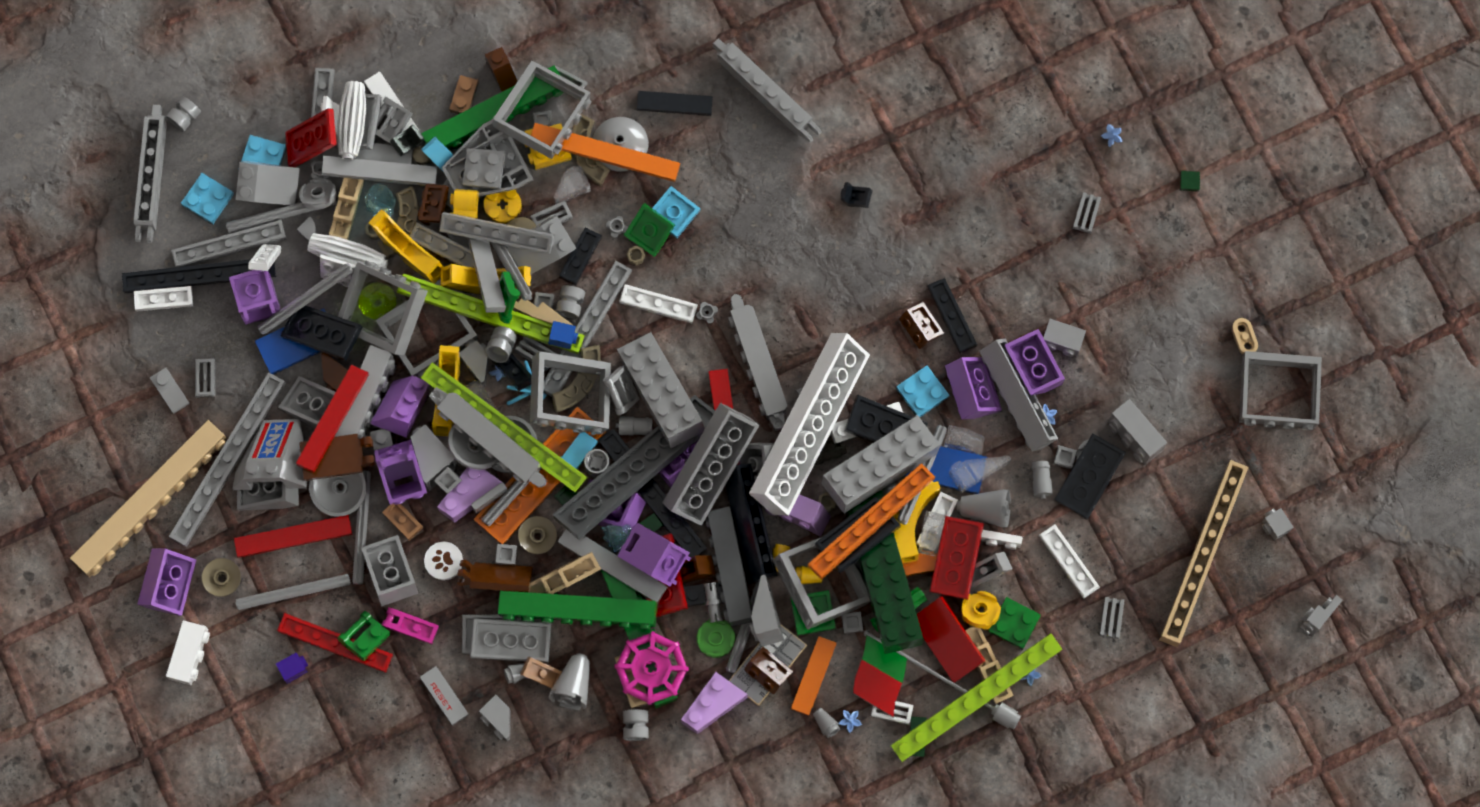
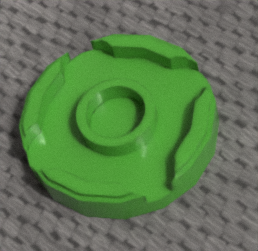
[696,619,735,658]

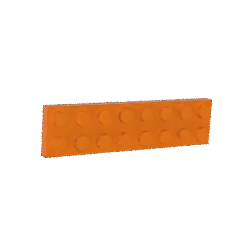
[474,407,606,544]

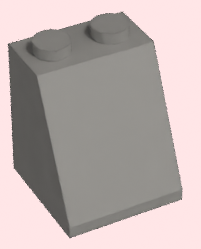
[411,425,458,491]

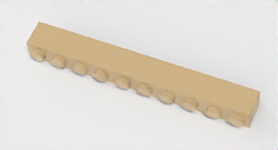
[70,420,227,577]
[1159,460,1248,647]

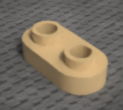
[1232,318,1258,354]

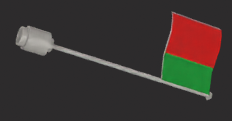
[853,630,1021,729]

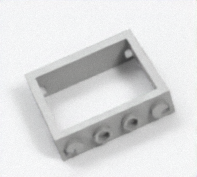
[493,61,591,159]
[338,260,428,355]
[375,280,478,378]
[530,351,611,435]
[1239,351,1322,431]
[773,537,870,630]

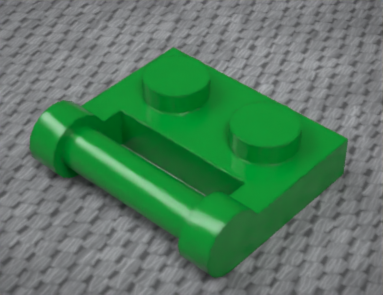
[498,272,520,324]
[338,611,390,662]

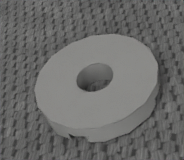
[299,178,337,210]

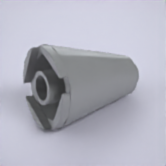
[957,489,1011,528]
[549,653,590,711]

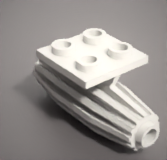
[320,81,366,160]
[307,233,388,287]

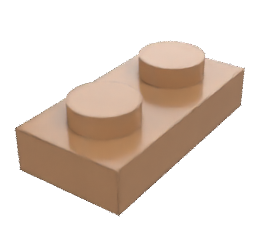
[449,75,479,114]
[382,503,423,541]
[520,657,562,689]

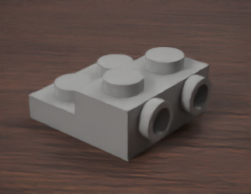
[1299,595,1342,636]

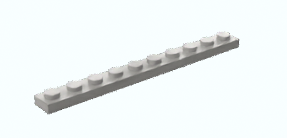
[169,372,286,547]

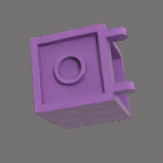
[229,270,281,325]
[374,440,427,505]
[617,523,691,586]

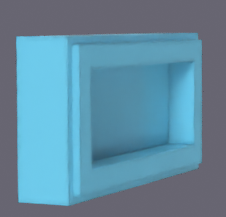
[421,137,453,171]
[561,431,598,469]

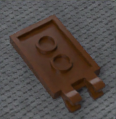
[299,434,376,481]
[457,560,533,592]

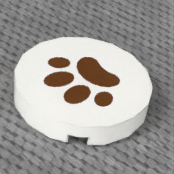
[424,541,463,581]

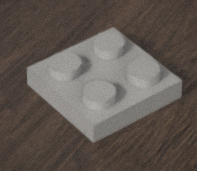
[462,148,505,190]

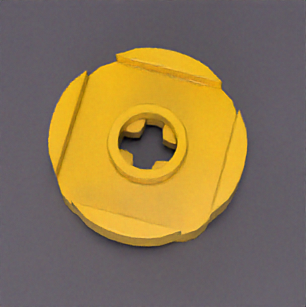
[484,190,522,224]
[961,591,1001,630]

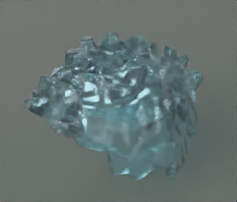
[365,183,396,217]
[601,524,632,552]

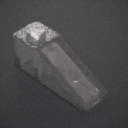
[949,456,1011,493]

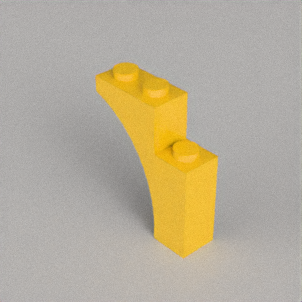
[369,209,443,284]
[441,264,531,294]
[432,345,460,437]
[893,481,940,564]

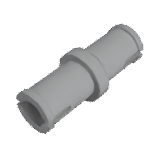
[703,582,722,623]

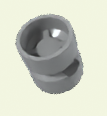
[166,96,201,132]
[555,285,585,319]
[485,326,517,363]
[584,449,610,479]
[623,710,649,741]

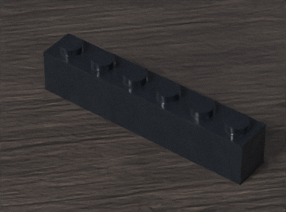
[725,463,778,583]

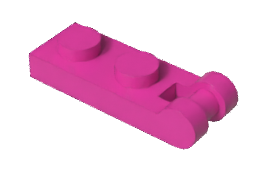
[381,607,439,645]

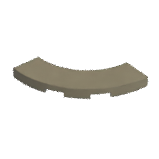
[572,114,610,187]
[377,186,418,260]
[551,345,601,413]

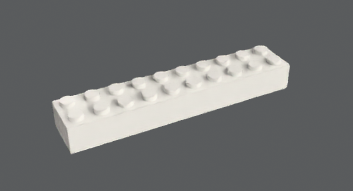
[749,333,870,516]

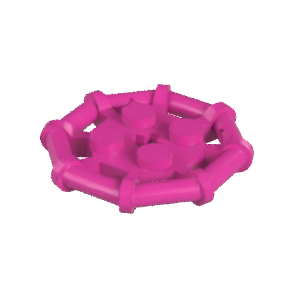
[614,631,689,705]

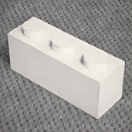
[166,620,210,686]

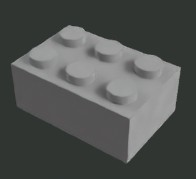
[1108,399,1167,465]

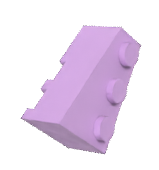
[437,468,503,523]
[765,494,831,537]
[681,672,748,734]

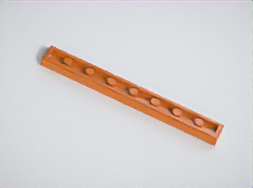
[531,123,680,182]
[808,463,935,580]

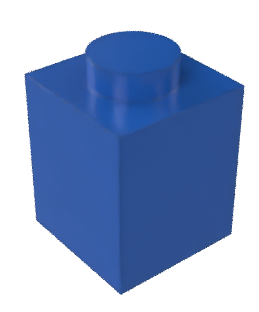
[548,321,578,350]

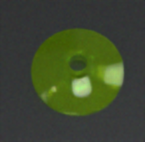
[358,282,396,320]

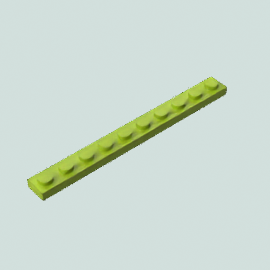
[397,273,585,354]
[421,362,587,493]
[890,633,1063,762]

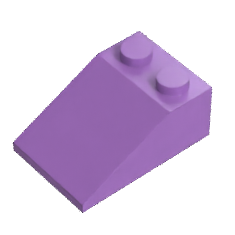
[587,479,646,536]

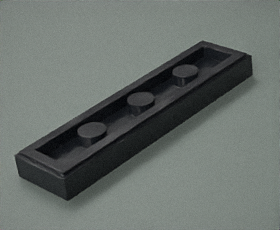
[637,91,713,116]
[927,278,977,353]

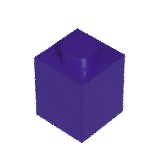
[276,653,308,684]

